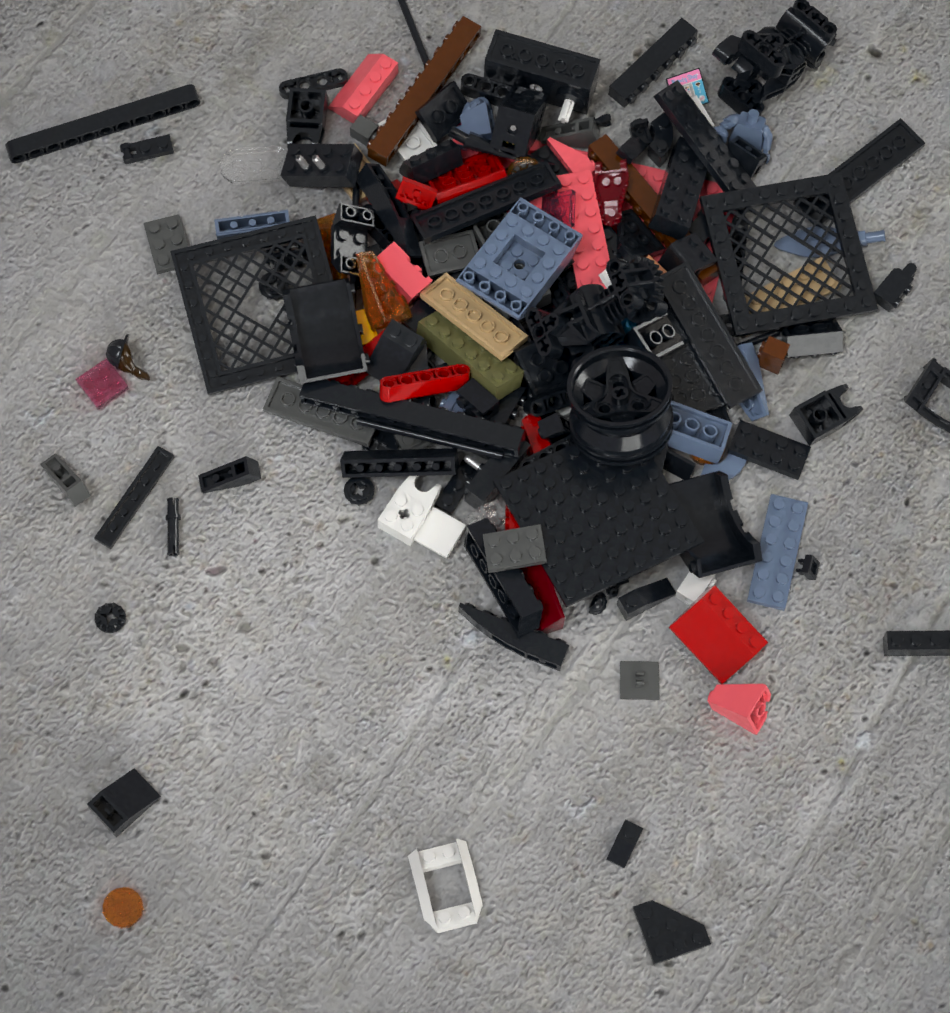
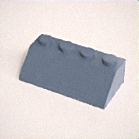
[668,400,732,464]

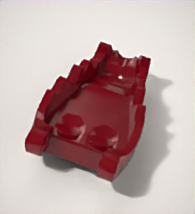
[593,159,629,226]

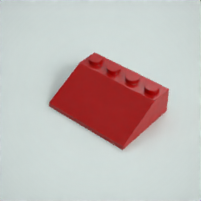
[427,152,507,205]
[668,585,768,684]

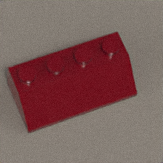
[518,564,565,634]

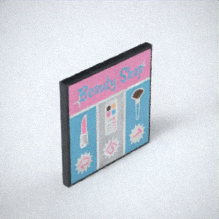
[666,68,709,105]

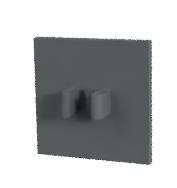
[620,661,660,700]

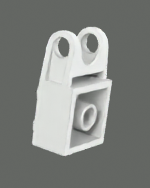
[377,476,442,546]

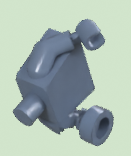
[456,97,495,140]
[714,109,773,164]

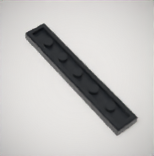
[94,446,174,549]

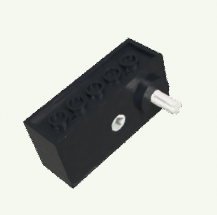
[484,29,601,124]

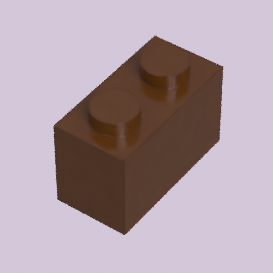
[757,336,790,375]

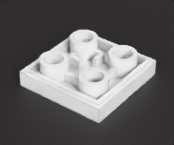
[414,507,467,559]

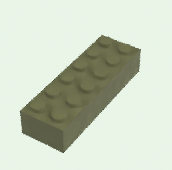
[416,311,524,400]

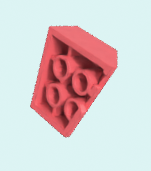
[373,242,433,308]

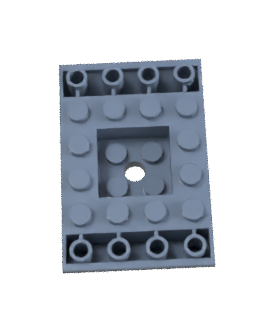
[456,197,583,320]

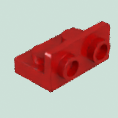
[395,176,438,210]

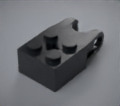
[286,88,329,148]
[789,384,863,446]

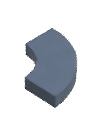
[701,454,747,480]

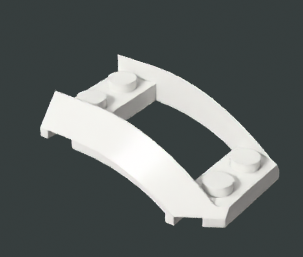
[408,839,483,933]

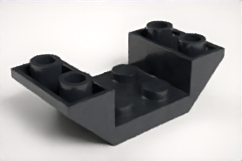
[331,203,374,280]

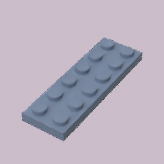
[747,494,808,611]

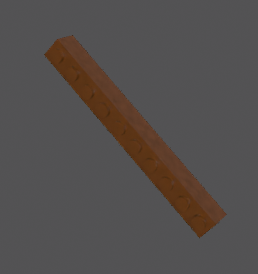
[367,16,482,167]
[588,134,718,287]

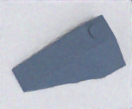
[737,342,769,421]

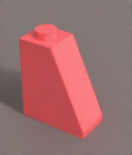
[707,684,771,735]

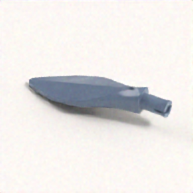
[774,226,886,258]

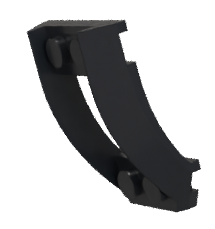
[904,358,950,433]

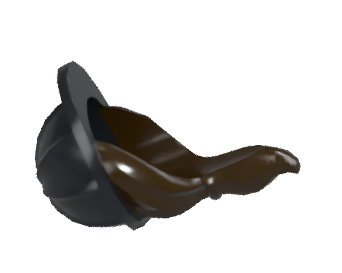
[106,334,150,381]

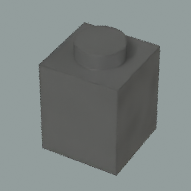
[350,114,378,146]

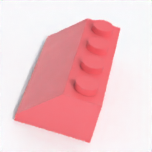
[328,54,398,123]

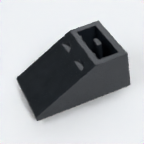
[87,768,161,838]

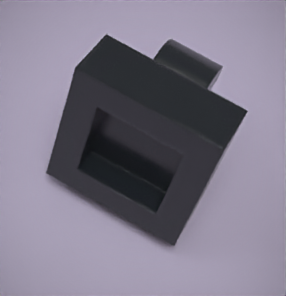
[796,555,820,580]

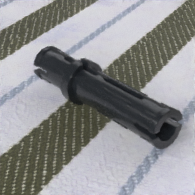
[166,497,181,556]

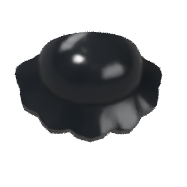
[589,592,607,615]

